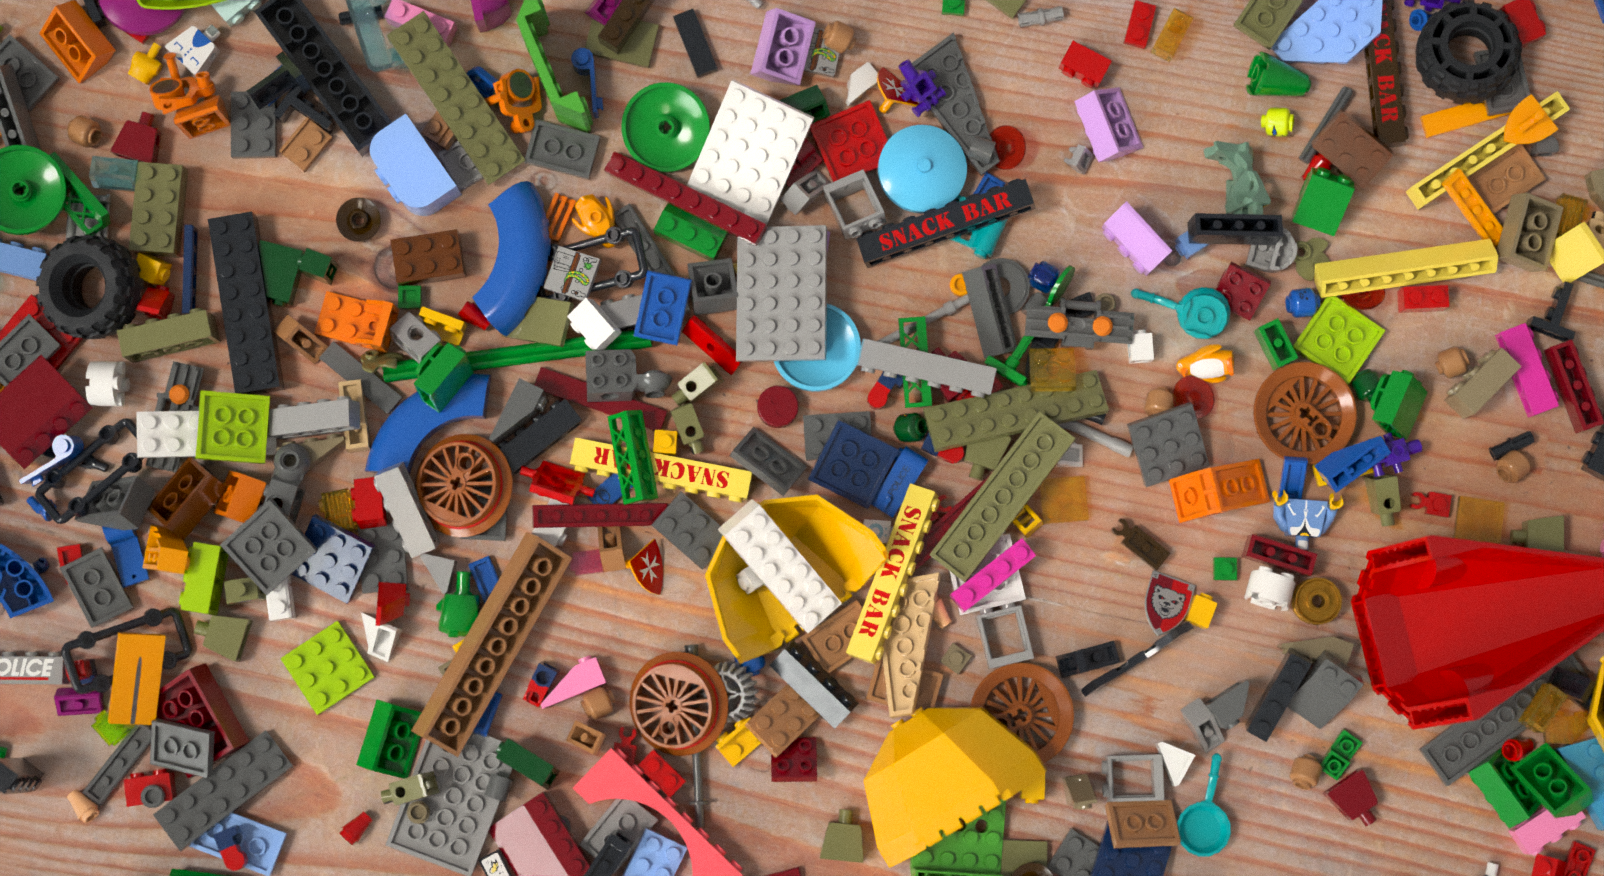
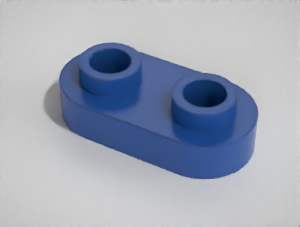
[467,66,499,104]

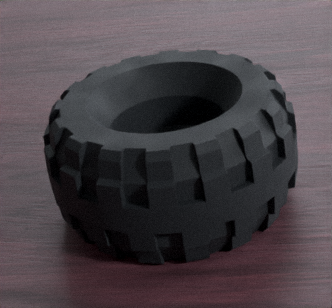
[1415,0,1522,105]
[36,235,144,339]

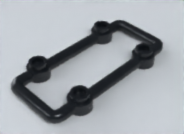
[537,226,648,302]
[35,418,144,524]
[61,607,192,694]

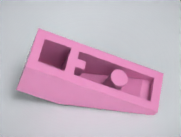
[541,655,607,709]

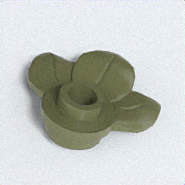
[1294,238,1330,281]
[361,350,403,373]

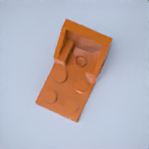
[314,291,399,353]
[1169,459,1270,523]

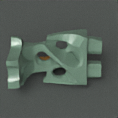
[1203,141,1271,215]

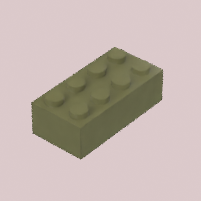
[129,162,188,258]
[117,308,221,363]

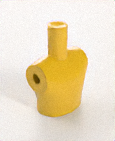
[127,43,163,85]

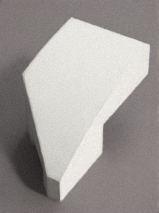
[846,62,878,106]

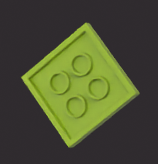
[1293,296,1386,385]
[195,390,270,464]
[280,621,375,715]

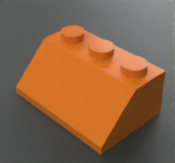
[39,0,116,84]

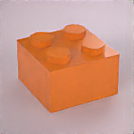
[213,470,266,523]

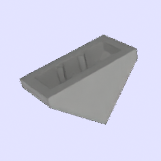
[420,553,457,595]

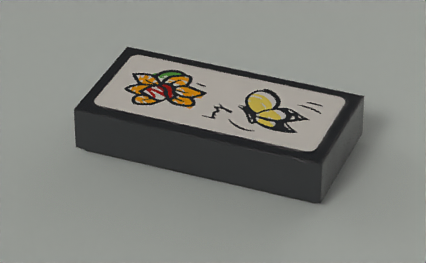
[478,849,513,876]

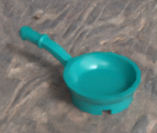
[1131,287,1231,339]
[1177,753,1231,857]

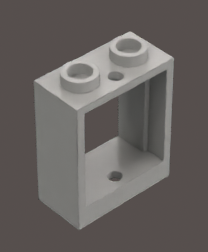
[823,170,886,240]
[976,602,1034,669]
[1101,754,1164,802]

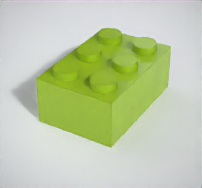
[179,542,229,616]

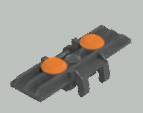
[1024,297,1135,350]
[146,361,204,473]

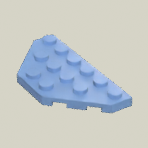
[1271,0,1383,64]

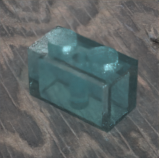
[89,156,138,192]

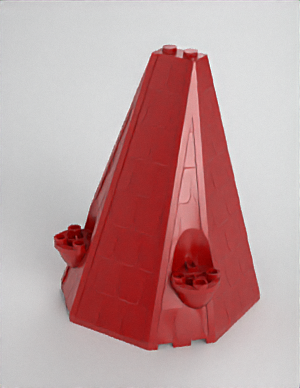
[1351,535,1604,730]

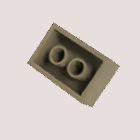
[1496,193,1564,272]
[1444,348,1521,419]

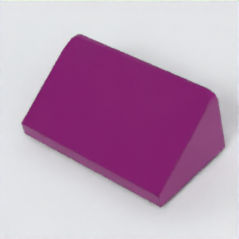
[584,0,622,26]
[54,687,104,716]

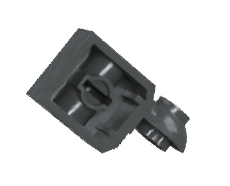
[585,349,673,402]
[258,443,311,524]

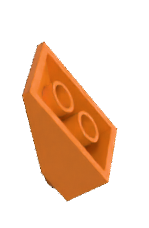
[174,95,231,139]

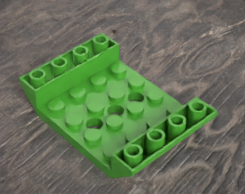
[516,0,593,133]
[910,799,1006,876]

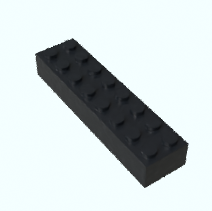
[254,0,392,157]
[208,211,285,395]

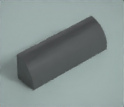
[962,263,1017,359]

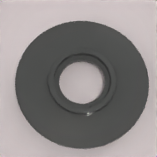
[982,258,1030,315]

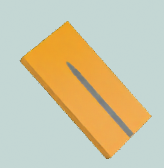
[108,632,166,725]

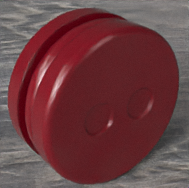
[757,385,799,428]

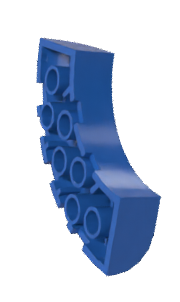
[472,181,551,337]
[365,374,491,475]
[0,544,54,619]

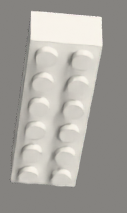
[718,499,842,633]

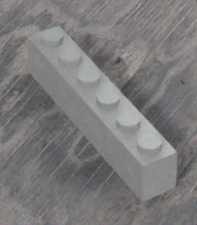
[857,339,997,398]

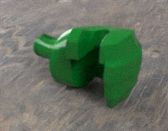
[436,571,480,638]

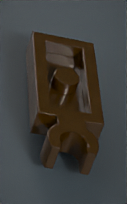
[1111,518,1171,571]

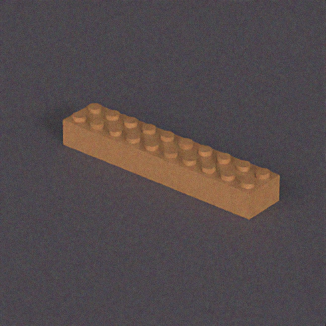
[411,532,572,757]

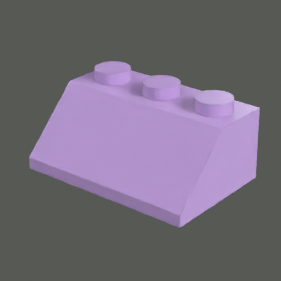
[750,8,816,86]
[1074,87,1143,162]
[1101,201,1172,276]

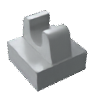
[1064,144,1094,175]

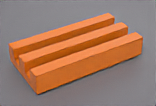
[546,192,576,242]

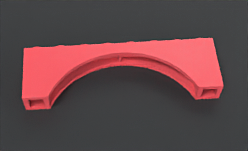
[573,748,743,876]

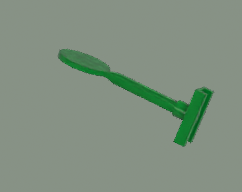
[984,265,1075,387]

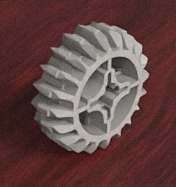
[699,661,760,723]

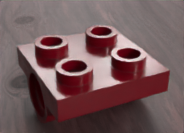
[785,138,823,188]
[1215,261,1271,321]
[771,738,817,782]

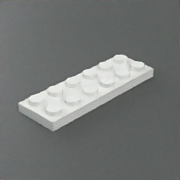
[136,411,276,458]

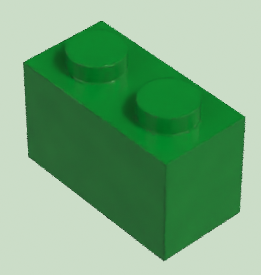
[1253,318,1298,371]

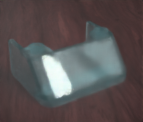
[345,0,407,72]

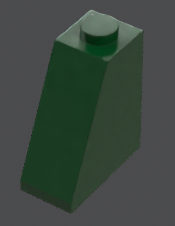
[259,240,305,307]
[496,738,560,790]

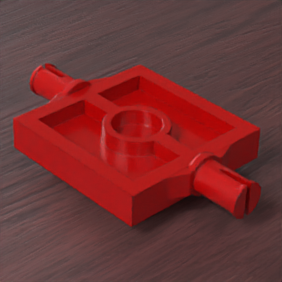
[520,460,596,505]

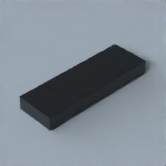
[673,9,718,78]

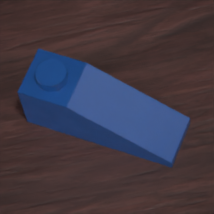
[1314,436,1391,493]

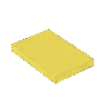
[1549,221,1604,283]

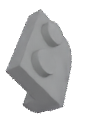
[1245,228,1297,273]

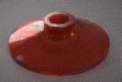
[990,125,1026,170]
[1340,289,1385,310]
[1172,375,1215,419]

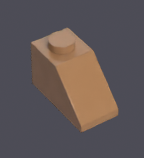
[274,315,328,364]
[597,526,626,572]
[566,720,608,756]

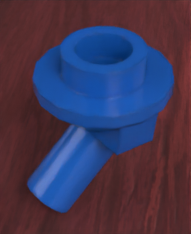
[1409,9,1433,31]
[26,496,57,522]

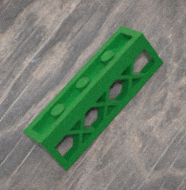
[49,152,111,235]
[898,316,932,408]
[607,410,658,505]

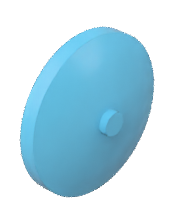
[878,125,967,214]
[773,304,861,392]

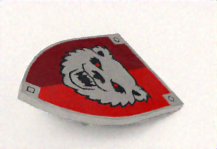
[1144,570,1196,636]

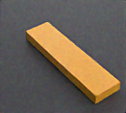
[1420,102,1511,138]
[1441,169,1503,248]

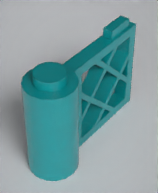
[944,195,1008,259]

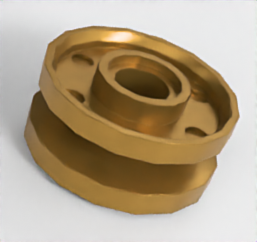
[1291,577,1342,625]

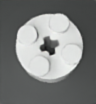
[86,361,130,406]
[1244,566,1296,611]

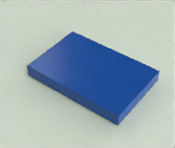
[633,270,692,346]

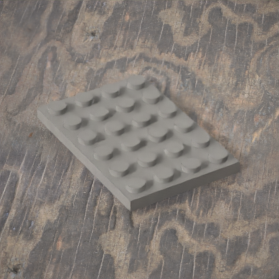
[736,225,827,362]
[385,733,513,876]

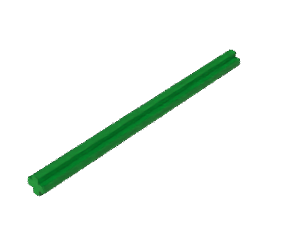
[382,330,652,382]

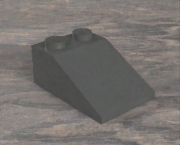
[489,378,549,446]
[75,476,156,530]
[1287,650,1364,729]

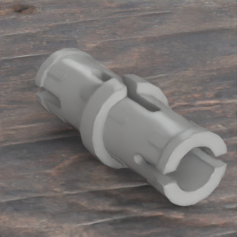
[1018,6,1064,28]

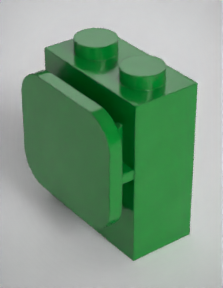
[1292,167,1355,236]
[414,343,474,413]
[1371,370,1428,440]

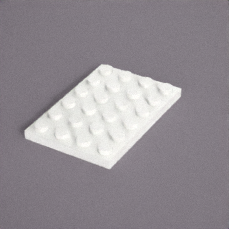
[687,79,815,225]

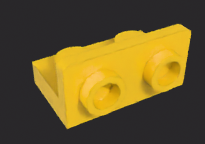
[419,306,467,346]
[715,717,761,767]

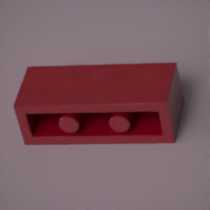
[1242,534,1317,577]

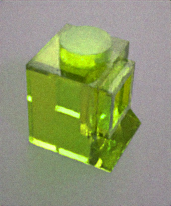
[91,710,132,746]

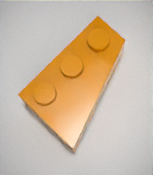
[142,524,190,574]

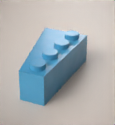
[1552,736,1604,831]

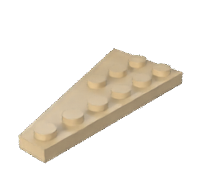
[882,572,941,718]

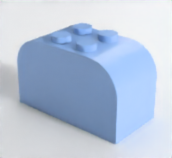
[370,114,462,216]

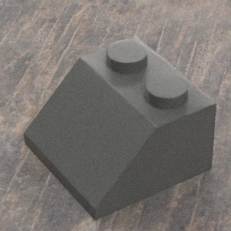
[687,258,738,315]
[1204,680,1249,729]

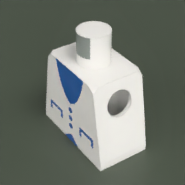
[165,24,221,75]

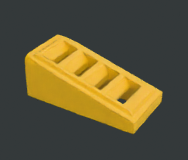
[1012,504,1043,538]

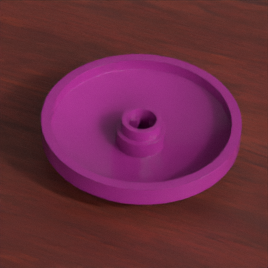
[99,0,186,36]

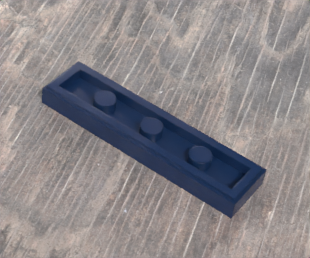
[182,225,198,315]

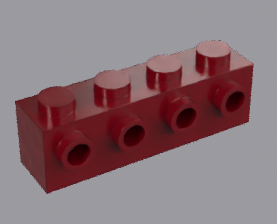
[1544,340,1604,434]

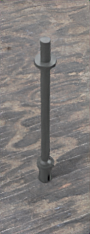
[684,645,709,827]

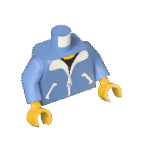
[1272,490,1343,551]

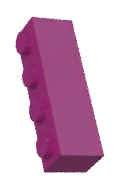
[1495,323,1559,418]
[949,538,1036,613]

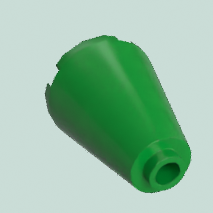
[1246,52,1311,96]

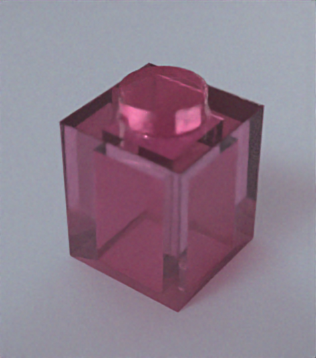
[570,549,604,576]

